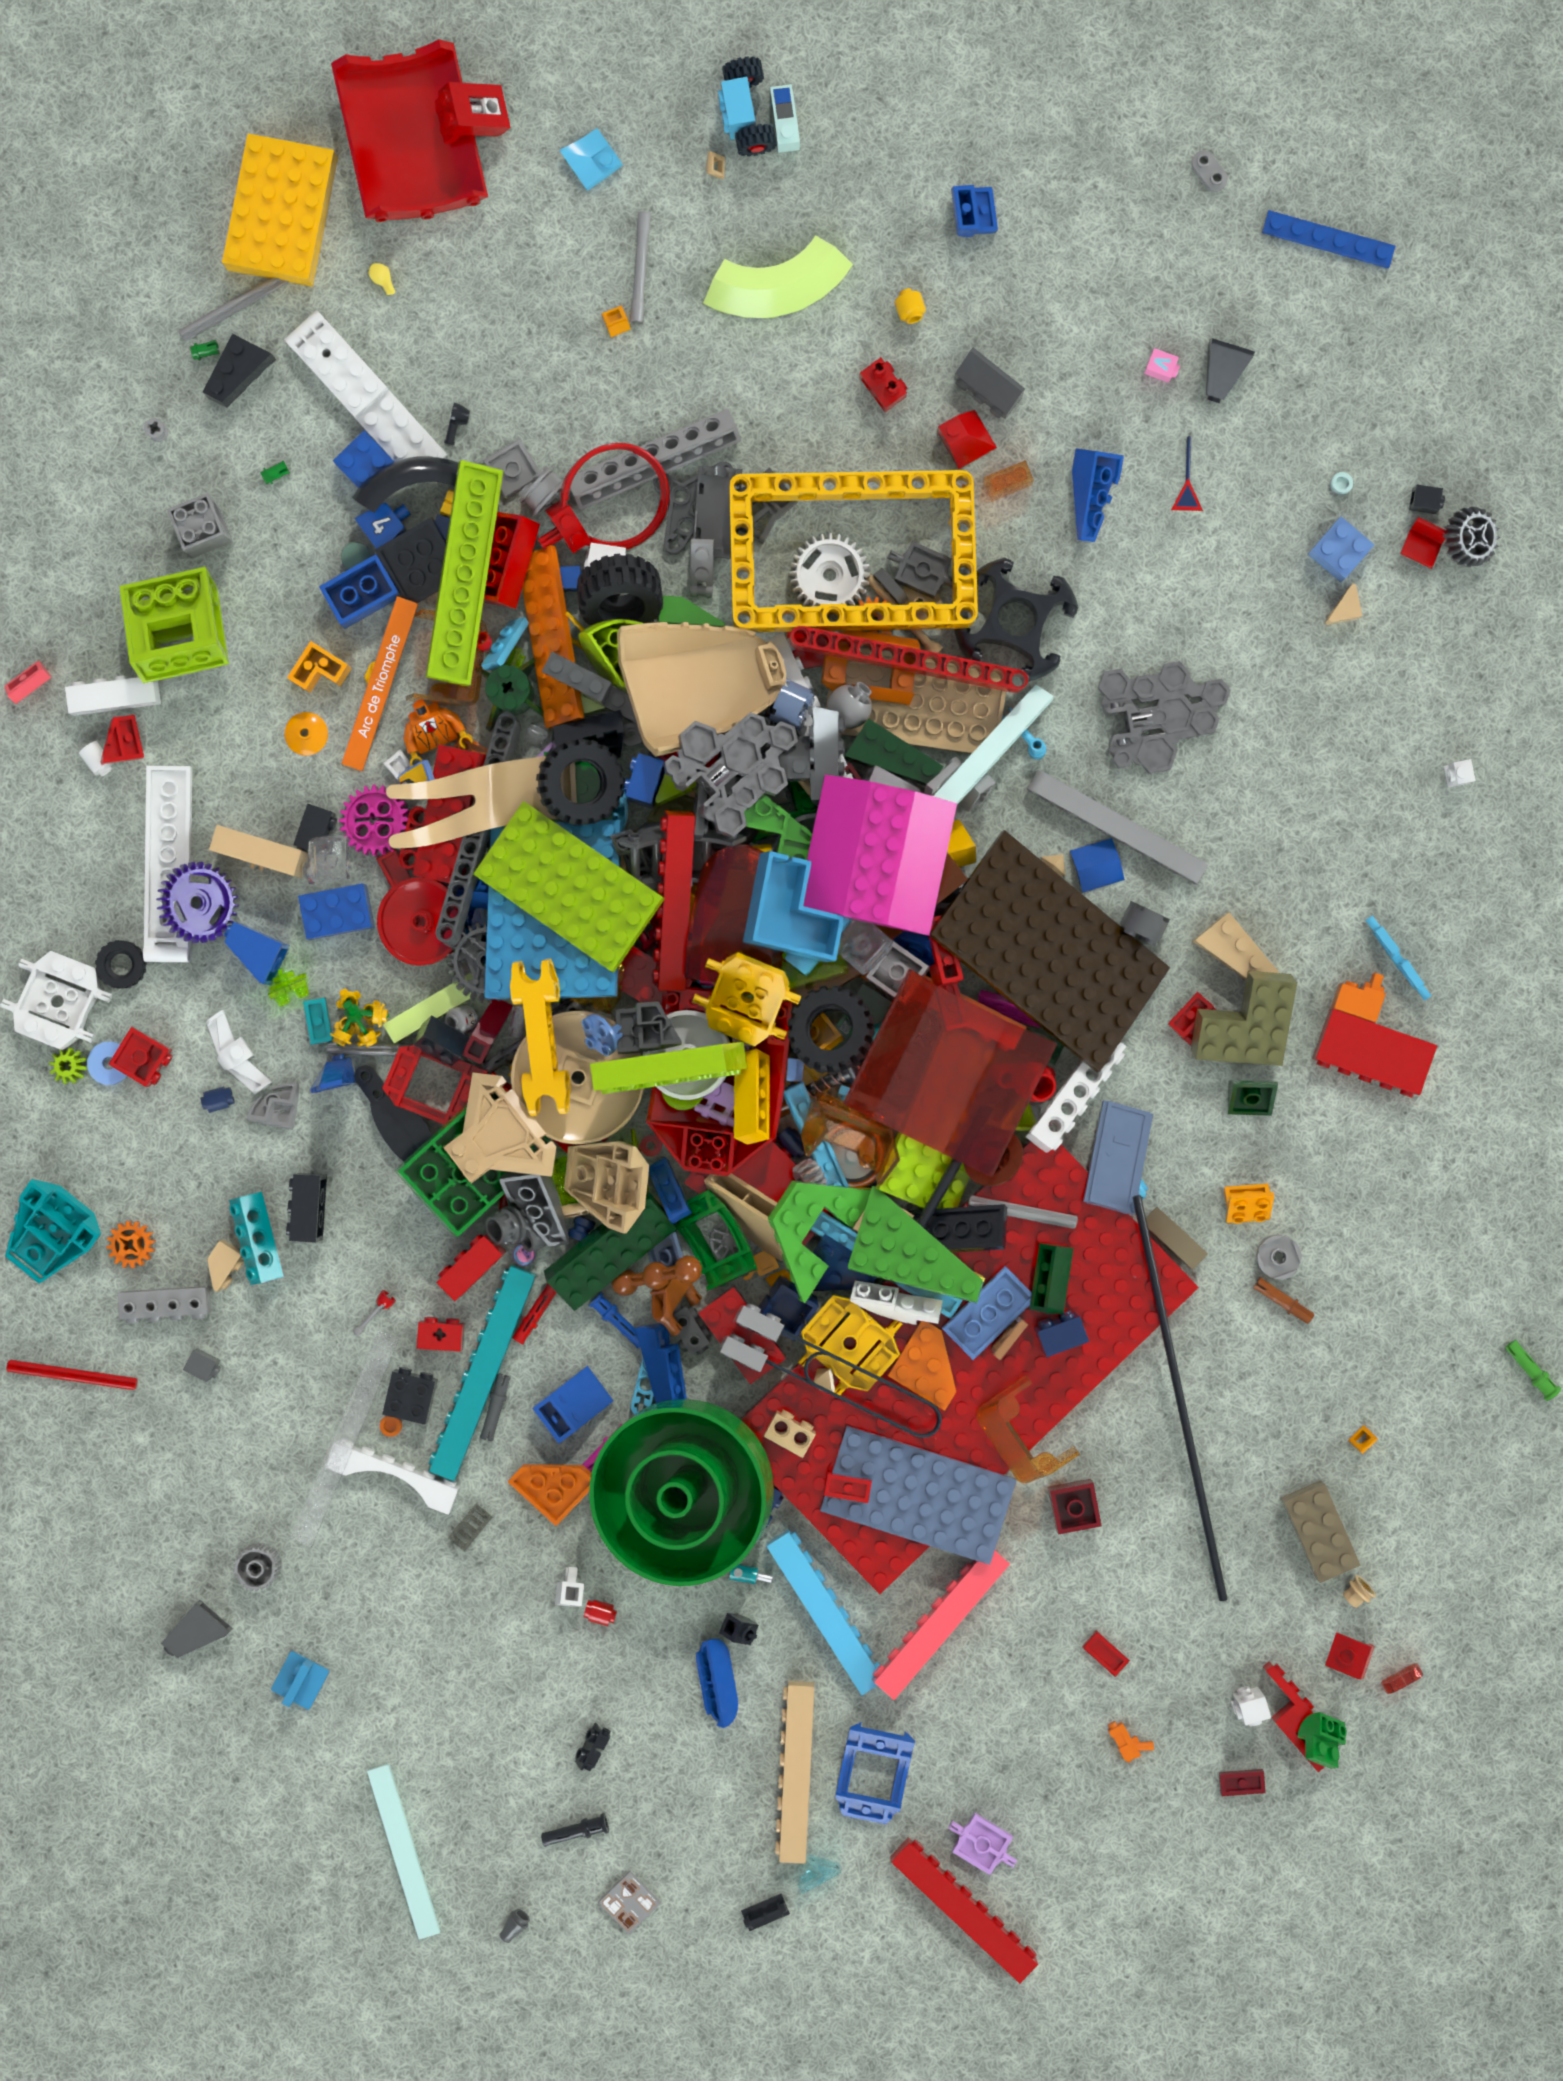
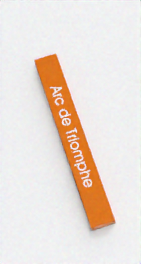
[341,596,419,771]

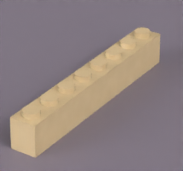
[775,1681,815,1864]

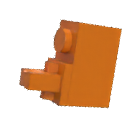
[1330,973,1386,1023]

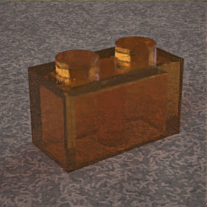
[983,460,1034,502]

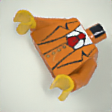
[403,700,473,766]

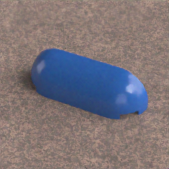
[696,1639,738,1728]

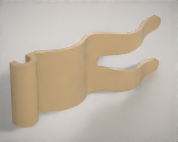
[386,756,577,848]

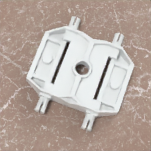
[0,951,112,1050]

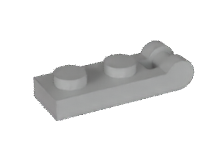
[690,539,714,597]

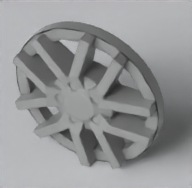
[709,1221,751,1260]

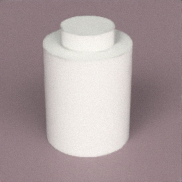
[79,741,113,776]

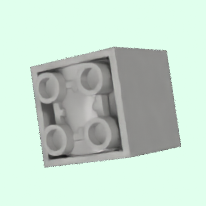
[167,493,233,558]
[866,941,929,1005]

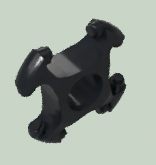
[954,557,1079,682]

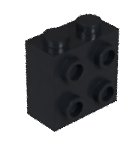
[382,1367,438,1425]

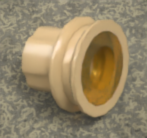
[1343,1575,1376,1608]

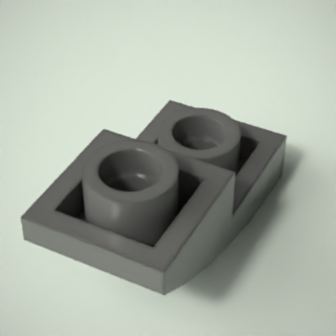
[610,829,652,874]

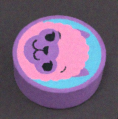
[513,1244,535,1266]

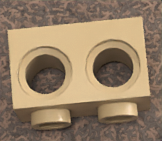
[764,1410,816,1458]

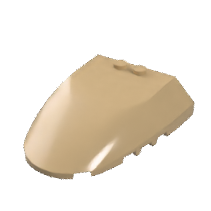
[617,622,786,757]

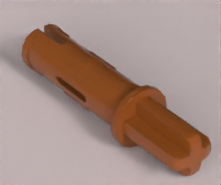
[1253,1277,1314,1324]

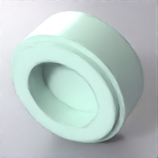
[1330,472,1353,495]

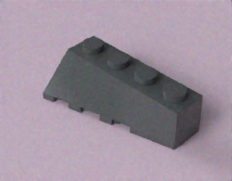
[808,706,845,805]

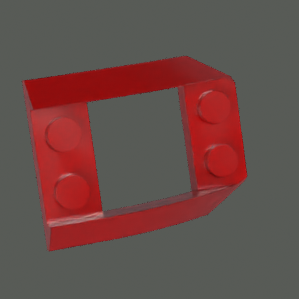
[382,1045,488,1125]

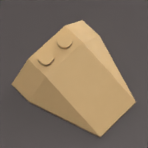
[564,1141,649,1234]

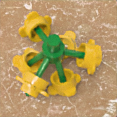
[330,989,389,1047]

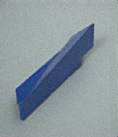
[636,1323,687,1403]

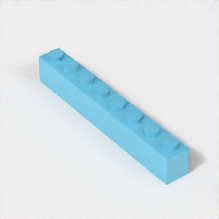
[766,1529,881,1695]

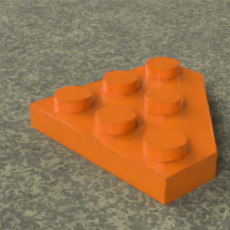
[888,1321,956,1411]
[508,1464,591,1526]

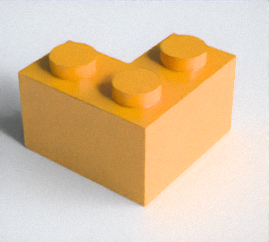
[287,641,352,693]

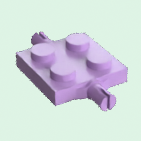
[948,1812,1017,1875]

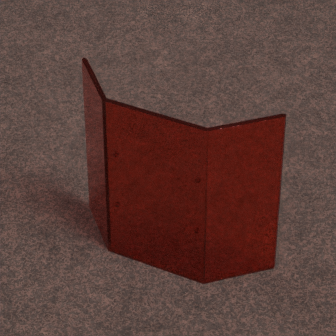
[843,969,1057,1177]

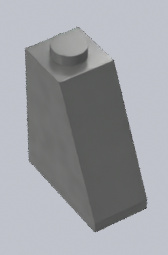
[161,1600,233,1658]

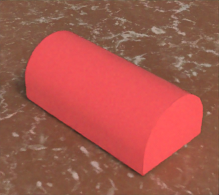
[4,661,52,704]

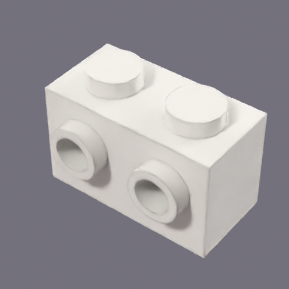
[1231,1686,1271,1726]

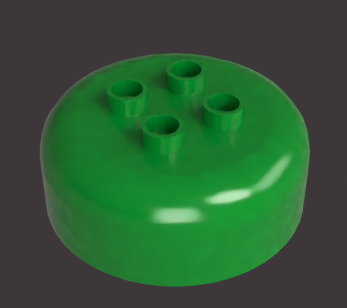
[589,1399,774,1586]

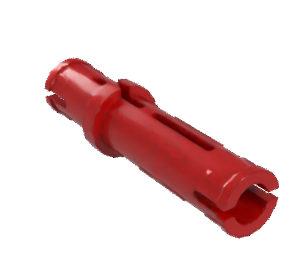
[512,1283,557,1345]

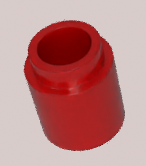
[583,1599,617,1627]

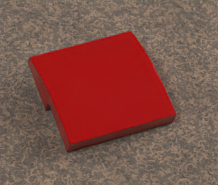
[1168,992,1216,1046]

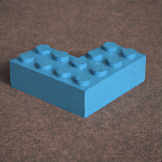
[743,851,845,962]

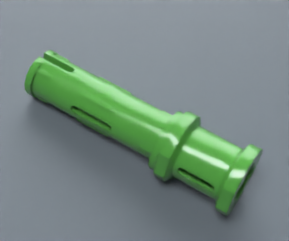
[1505,1339,1562,1401]

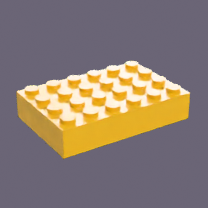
[222,133,338,287]

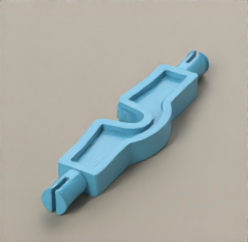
[1365,915,1432,1001]

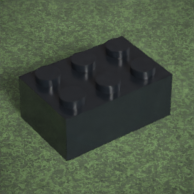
[286,1172,327,1243]

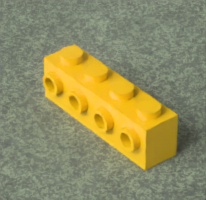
[733,1049,770,1145]

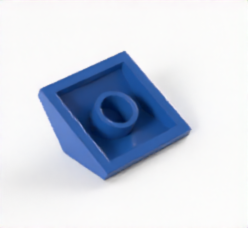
[1070,838,1125,893]

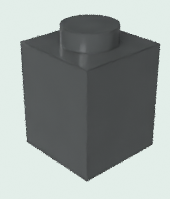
[183,1348,221,1382]

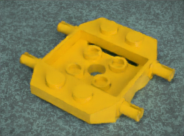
[692,952,801,1046]
[798,1295,903,1395]

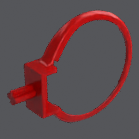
[538,443,669,553]

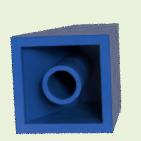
[224,922,290,985]

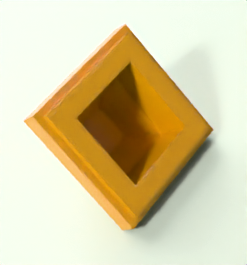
[1348,1425,1378,1454]

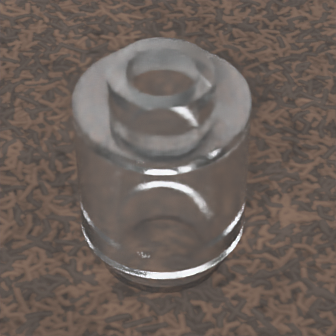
[506,1006,527,1039]

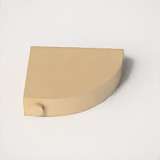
[704,1173,783,1261]

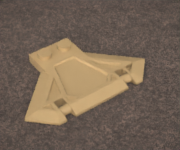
[444,1073,557,1184]

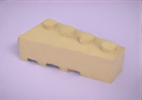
[1192,912,1279,981]

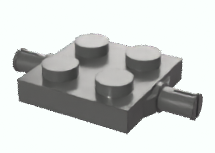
[887,541,952,599]

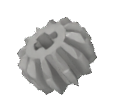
[793,1158,827,1185]

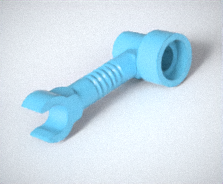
[1002,708,1046,760]

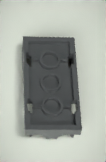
[693,466,743,559]

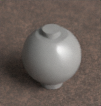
[827,682,872,729]

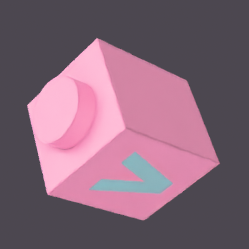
[1144,348,1180,383]

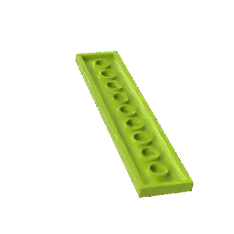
[425,460,504,687]

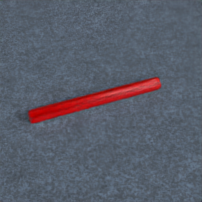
[6,1360,138,1390]

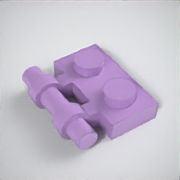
[694,1082,734,1128]

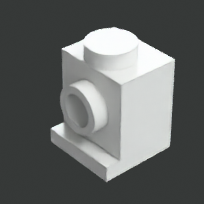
[1444,759,1475,787]

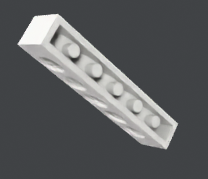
[1026,1042,1126,1153]

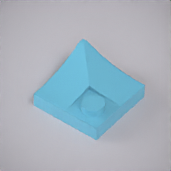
[559,128,623,191]

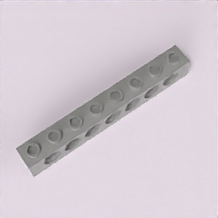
[570,409,741,510]

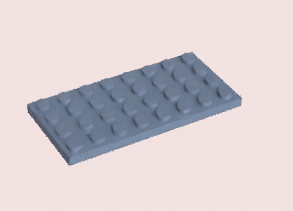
[820,1425,1017,1565]

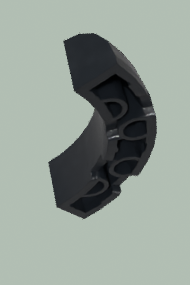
[352,456,458,513]

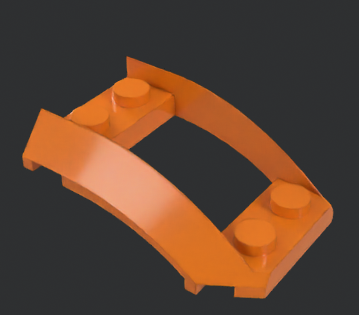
[821,631,921,706]

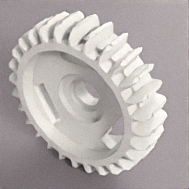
[789,533,870,616]

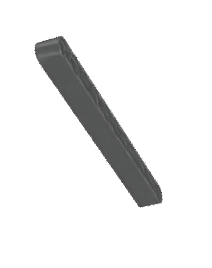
[435,712,521,947]

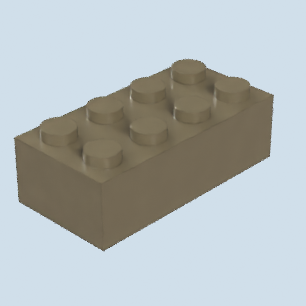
[1281,1480,1361,1583]

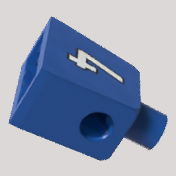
[354,503,411,549]

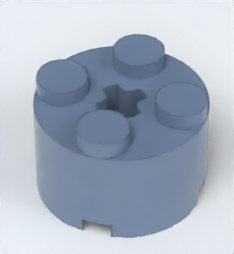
[769,679,815,731]

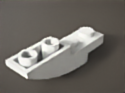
[850,1281,943,1325]

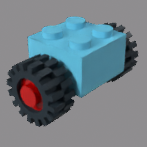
[718,56,777,157]

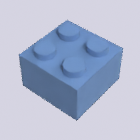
[1308,516,1374,582]

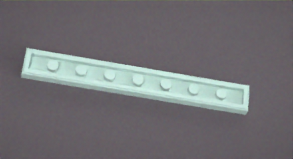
[934,685,1053,805]
[367,1763,440,1939]

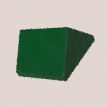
[1228,1080,1278,1116]

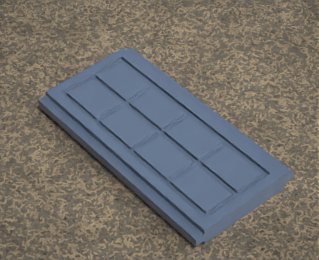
[1083,1100,1153,1215]

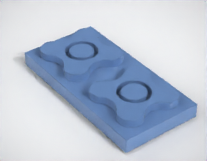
[942,1266,1032,1360]

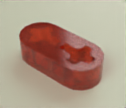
[1381,1663,1424,1694]

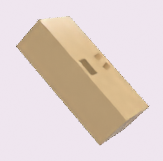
[209,825,309,879]

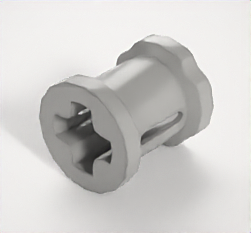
[144,418,168,442]

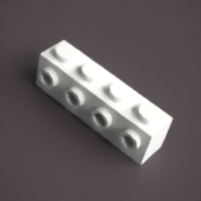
[65,675,161,716]

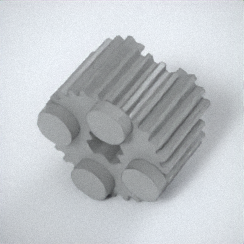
[233,1542,282,1592]

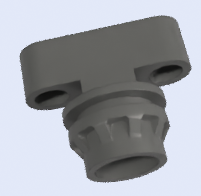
[485,1198,547,1252]

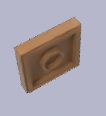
[991,1316,1028,1360]

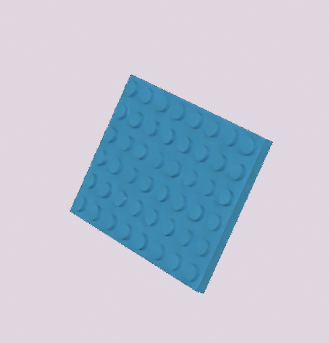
[485,820,622,999]

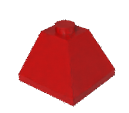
[937,410,997,469]

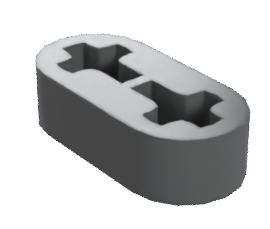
[873,568,908,605]

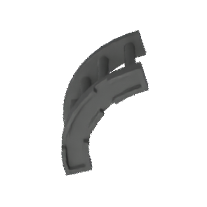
[619,829,746,891]

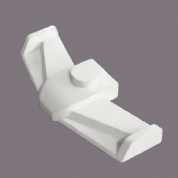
[206,1010,273,1094]

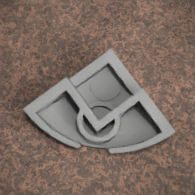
[246,1083,299,1130]

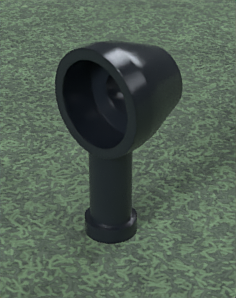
[444,402,470,445]

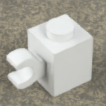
[555,1567,584,1607]

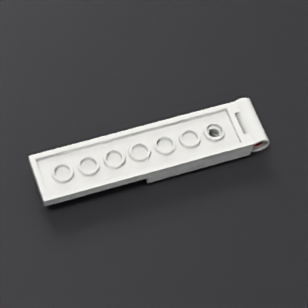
[284,310,448,485]
[143,766,193,963]

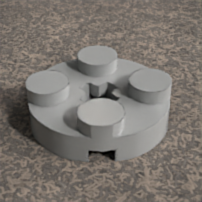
[1256,1235,1302,1279]

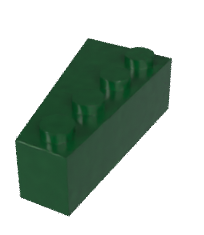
[844,718,944,786]

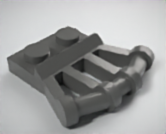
[737,467,798,544]

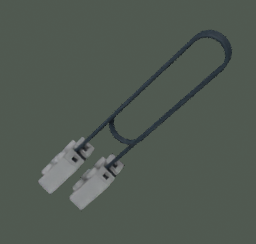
[717,1303,942,1438]

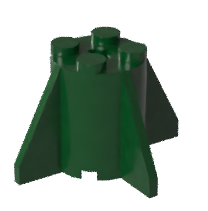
[475,657,544,731]

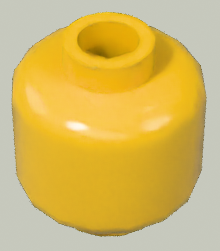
[894,288,926,324]

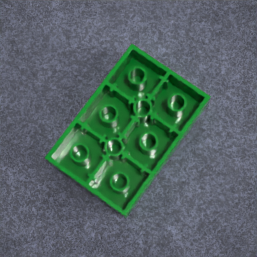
[394,1088,551,1237]

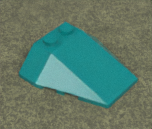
[5,1179,101,1284]

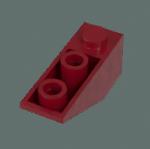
[462,999,514,1065]

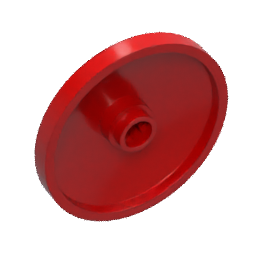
[377,877,464,966]

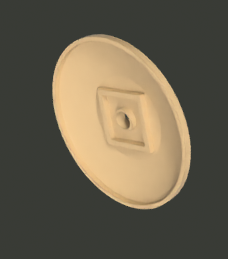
[511,1011,644,1144]

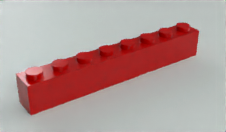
[652,810,695,991]
[890,1837,1038,1984]

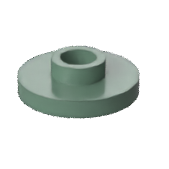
[341,542,371,570]

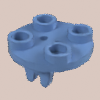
[581,1014,623,1056]

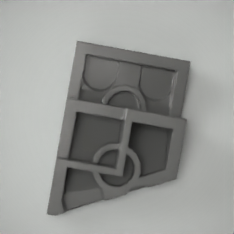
[615,1002,682,1055]

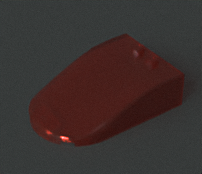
[685,845,783,982]

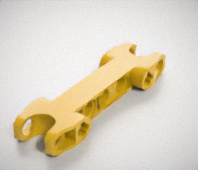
[510,958,571,1116]

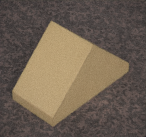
[1324,583,1362,625]

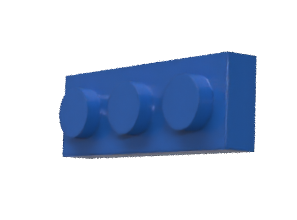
[649,1157,692,1223]

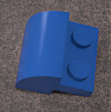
[951,185,998,237]

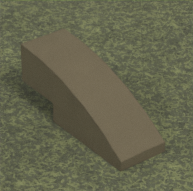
[1146,1207,1208,1270]

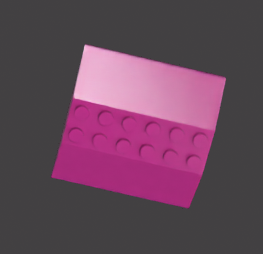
[803,774,957,936]

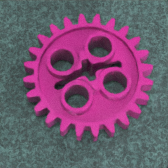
[339,784,410,857]

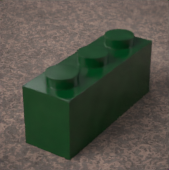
[1030,1243,1074,1314]

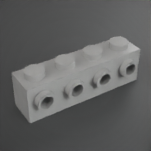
[117,1286,211,1323]

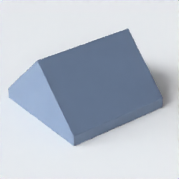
[648,1231,684,1267]

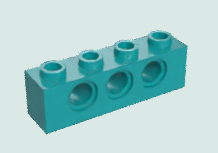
[229,1191,284,1285]

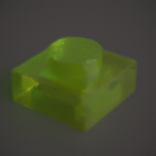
[506,646,526,668]

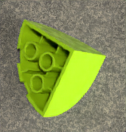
[579,619,643,687]

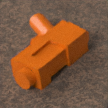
[1108,1721,1154,1763]

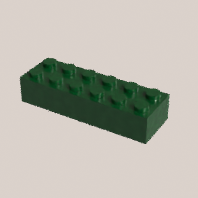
[544,1190,677,1311]

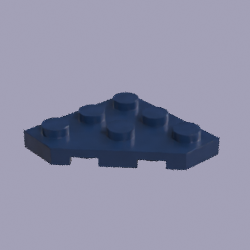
[812,1234,877,1291]

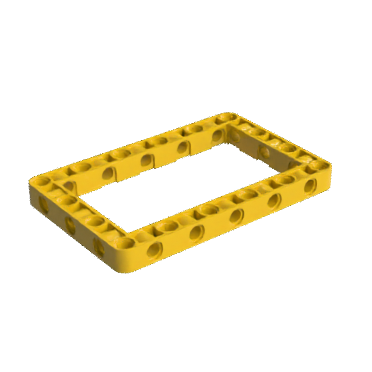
[729,470,978,632]

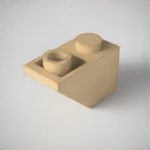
[207,1239,244,1292]

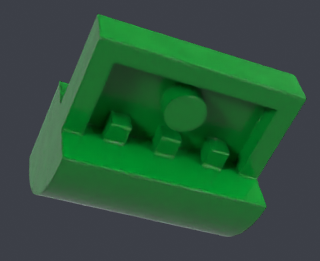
[1298,1712,1347,1769]

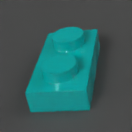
[303,998,333,1045]

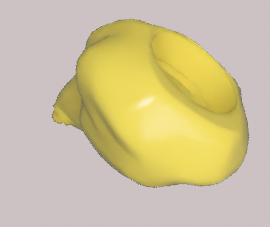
[368,263,395,295]

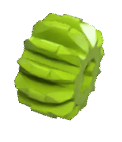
[48,1047,88,1084]

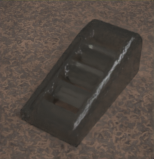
[448,1503,493,1552]

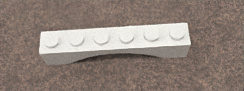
[325,1439,460,1515]

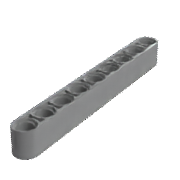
[1027,770,1208,885]

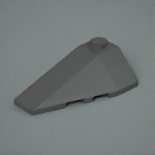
[499,1172,570,1247]

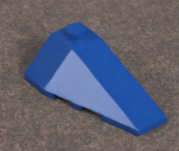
[1072,448,1124,542]
[310,1054,356,1093]

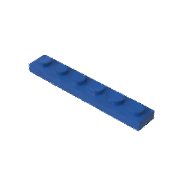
[1262,210,1396,268]

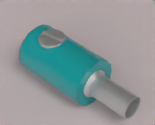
[729,1564,772,1584]

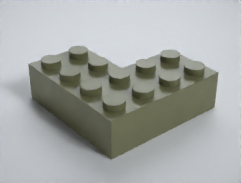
[1190,970,1297,1066]

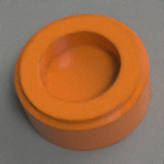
[380,1416,402,1437]

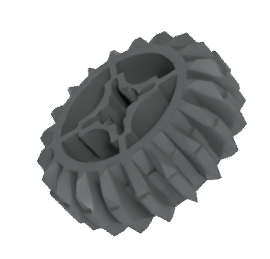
[1443,506,1501,567]

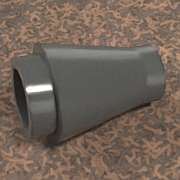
[499,1909,530,1943]

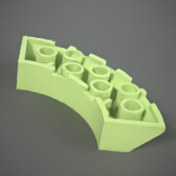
[703,235,853,318]

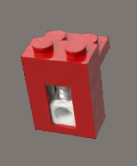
[435,82,511,144]

